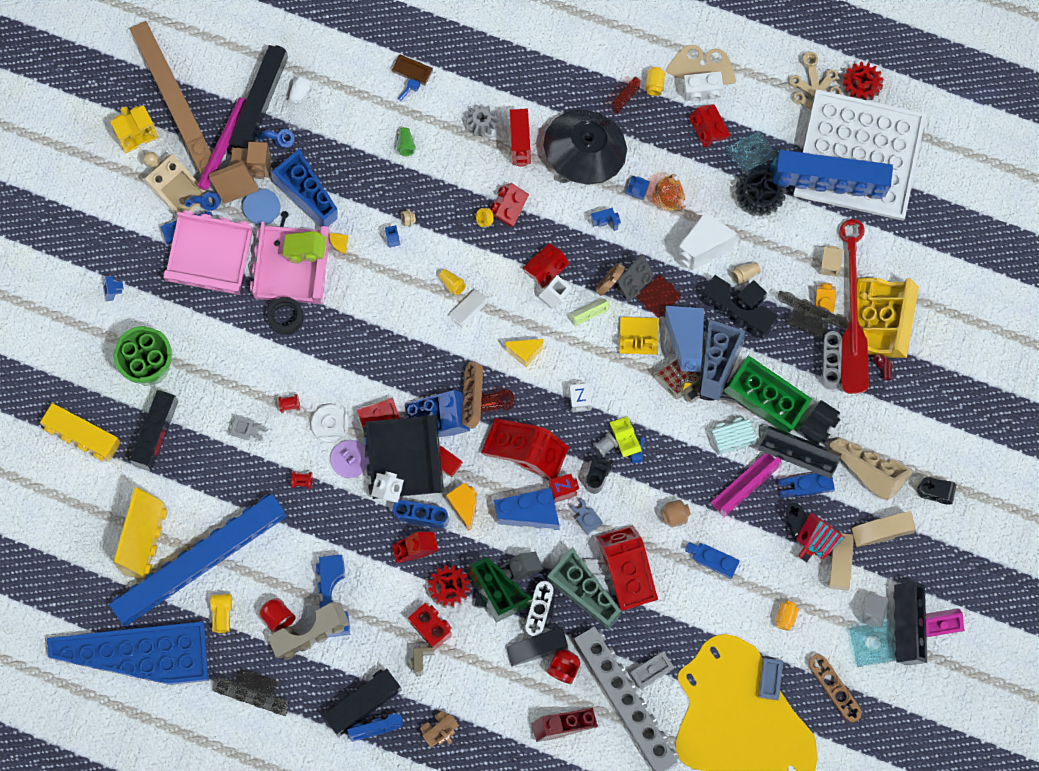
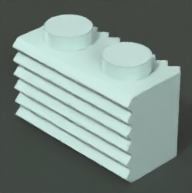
[712,417,756,455]

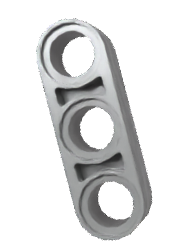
[822,331,842,390]

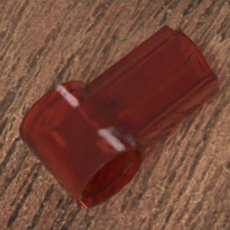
[481,389,516,413]

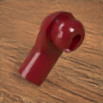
[873,354,892,381]

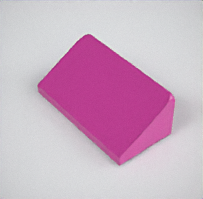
[926,608,965,637]

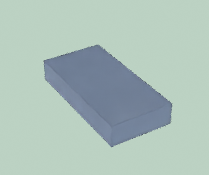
[759,658,783,701]

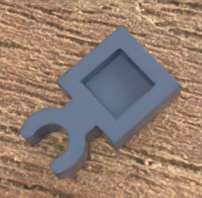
[571,498,603,535]

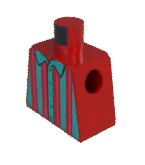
[797,512,845,563]

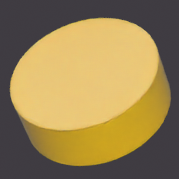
[476,208,494,227]

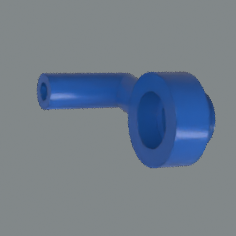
[257,129,295,148]
[185,191,221,211]

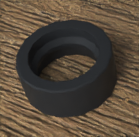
[267,297,304,335]

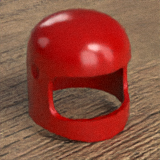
[259,598,296,633]
[546,650,580,684]

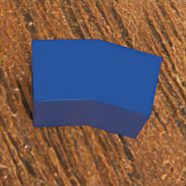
[385,225,400,248]

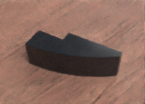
[506,627,568,667]

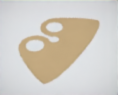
[666,45,736,85]

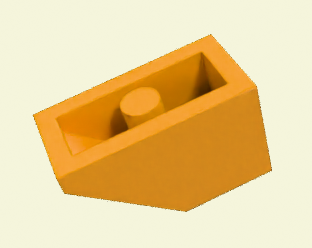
[446,483,478,531]

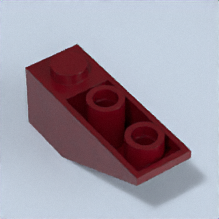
[531,708,598,742]

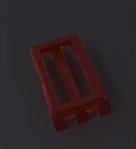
[612,76,641,114]

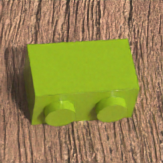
[282,231,327,264]

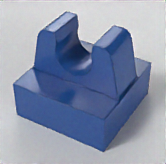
[626,175,650,200]
[103,276,124,301]

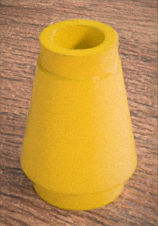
[439,269,466,296]

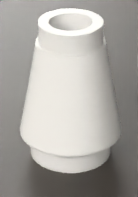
[288,76,311,105]

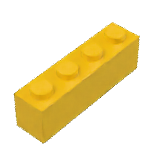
[40,403,121,462]

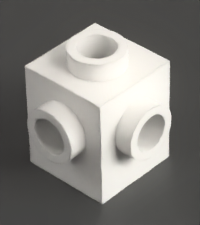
[371,472,404,503]

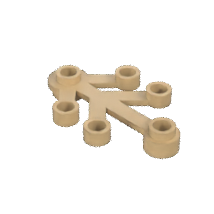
[790,52,841,110]

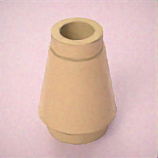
[731,262,761,285]

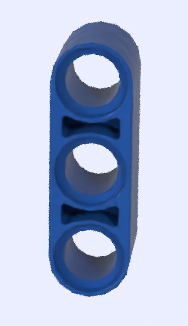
[393,500,449,528]

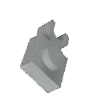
[230,416,267,441]

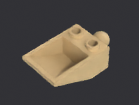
[142,152,206,215]

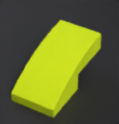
[610,416,641,457]

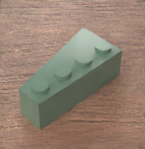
[547,547,621,630]

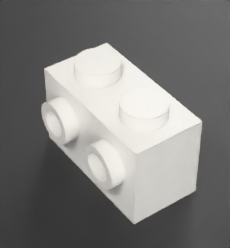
[683,71,724,101]

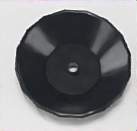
[543,109,627,185]

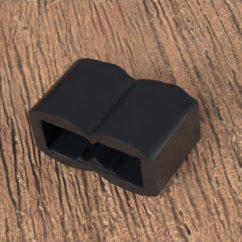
[799,400,841,445]

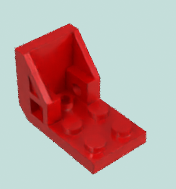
[481,418,569,480]
[596,525,658,611]

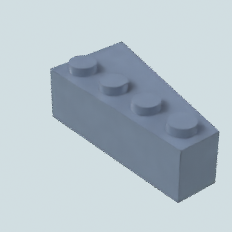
[700,319,745,401]

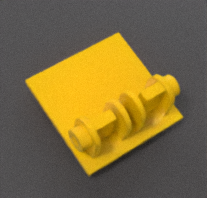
[619,317,659,355]

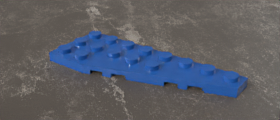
[47,621,209,685]

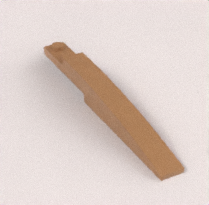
[130,21,219,177]

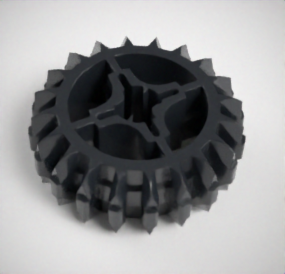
[735,166,787,217]

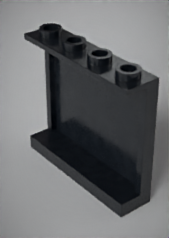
[363,415,444,499]

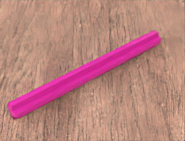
[198,97,246,190]

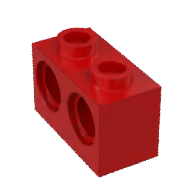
[408,603,452,651]

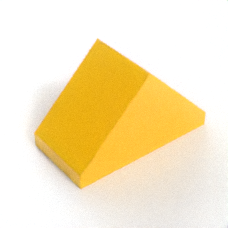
[505,339,544,368]

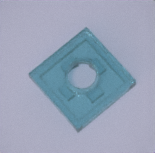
[726,131,777,172]
[849,621,896,667]

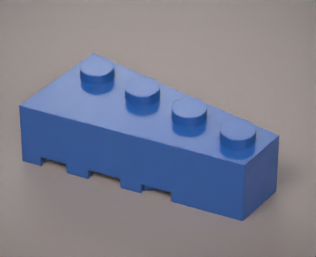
[272,149,338,227]

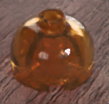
[653,173,686,212]

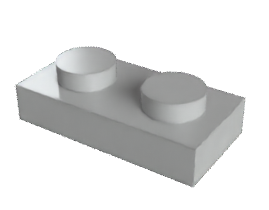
[630,651,674,690]

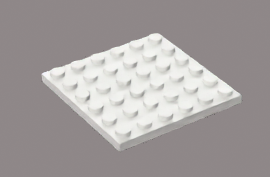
[793,89,926,221]

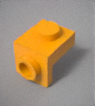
[815,283,836,313]

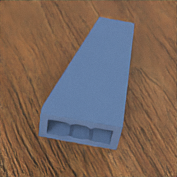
[665,306,704,372]

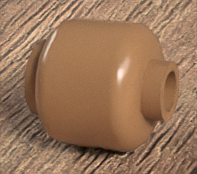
[661,500,691,527]

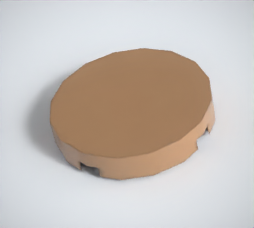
[595,263,625,296]

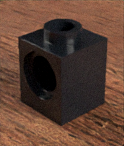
[736,280,767,310]

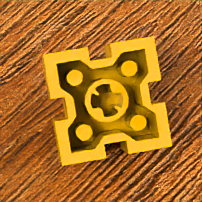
[110,105,159,154]

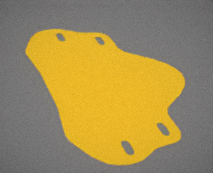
[676,634,818,771]

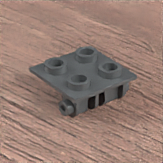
[617,254,654,302]

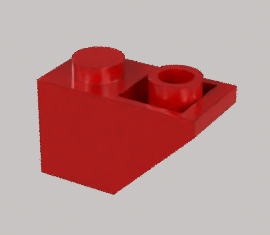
[392,532,438,563]

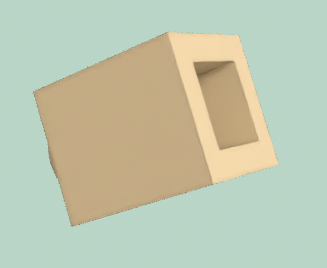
[820,246,843,277]

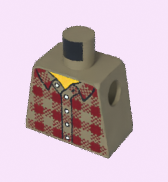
[655,359,699,403]

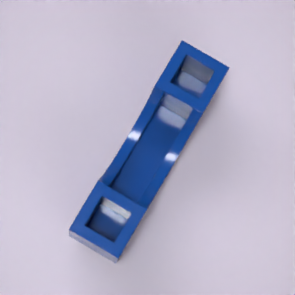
[316,555,351,638]

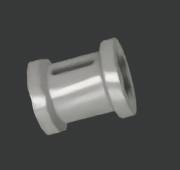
[593,432,618,457]

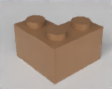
[231,142,272,179]

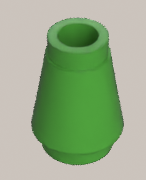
[397,127,416,156]

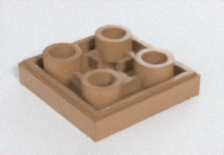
[209,161,259,204]

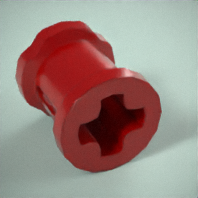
[278,394,300,413]
[291,471,313,489]

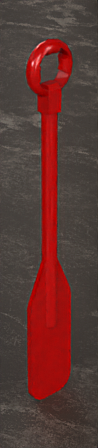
[839,219,869,394]

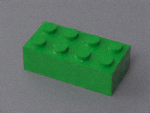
[723,355,812,433]

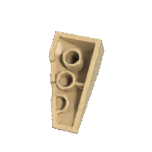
[830,438,913,501]

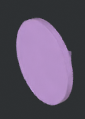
[331,440,369,478]

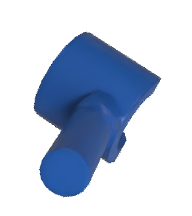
[398,79,420,101]
[632,437,645,463]

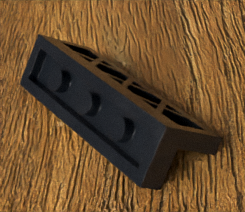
[759,426,842,479]

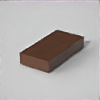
[392,54,433,86]

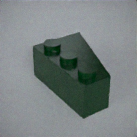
[468,557,533,623]

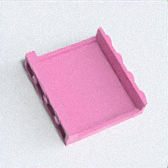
[164,210,253,295]
[250,222,330,304]

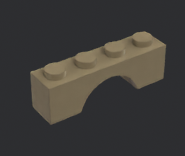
[267,602,349,660]

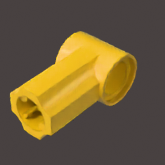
[210,594,232,633]

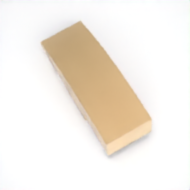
[852,511,916,547]
[829,533,854,591]

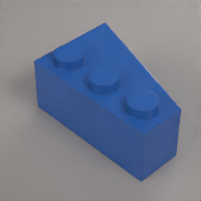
[494,488,560,530]

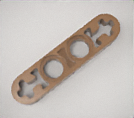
[462,361,483,429]
[809,654,862,723]

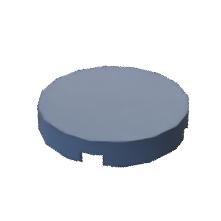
[243,189,281,226]

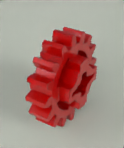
[843,62,884,100]
[428,565,471,608]

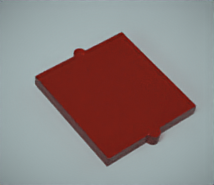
[636,275,682,318]

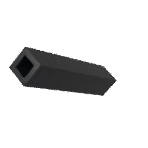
[229,45,288,149]

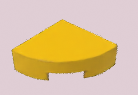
[330,233,349,255]

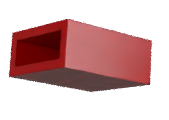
[509,108,531,167]

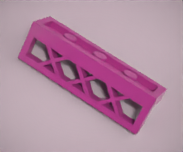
[711,453,782,518]

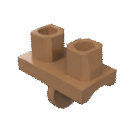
[420,711,459,748]

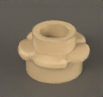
[401,209,416,227]

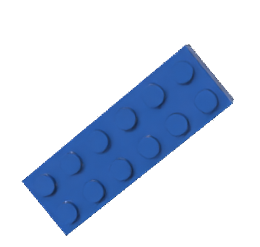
[773,150,893,199]

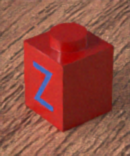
[549,474,579,503]

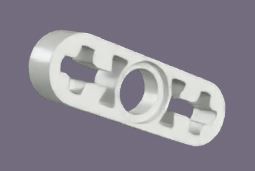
[525,581,553,637]

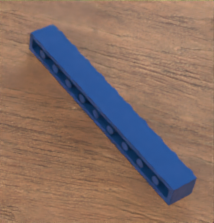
[109,494,287,627]

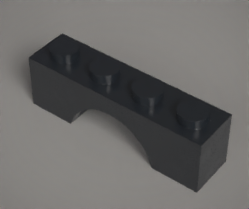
[701,275,778,339]

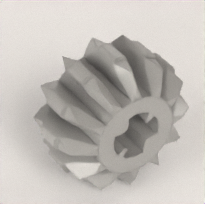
[466,105,498,137]

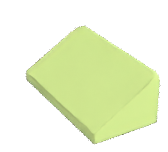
[570,298,609,326]

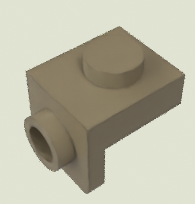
[410,645,435,676]

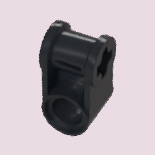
[586,454,614,494]
[917,477,957,505]
[783,503,807,542]

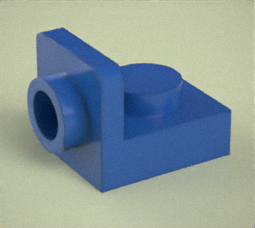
[591,207,621,231]

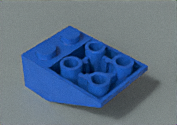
[405,390,470,437]

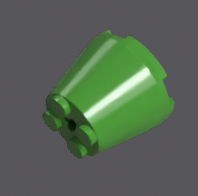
[113,326,172,386]

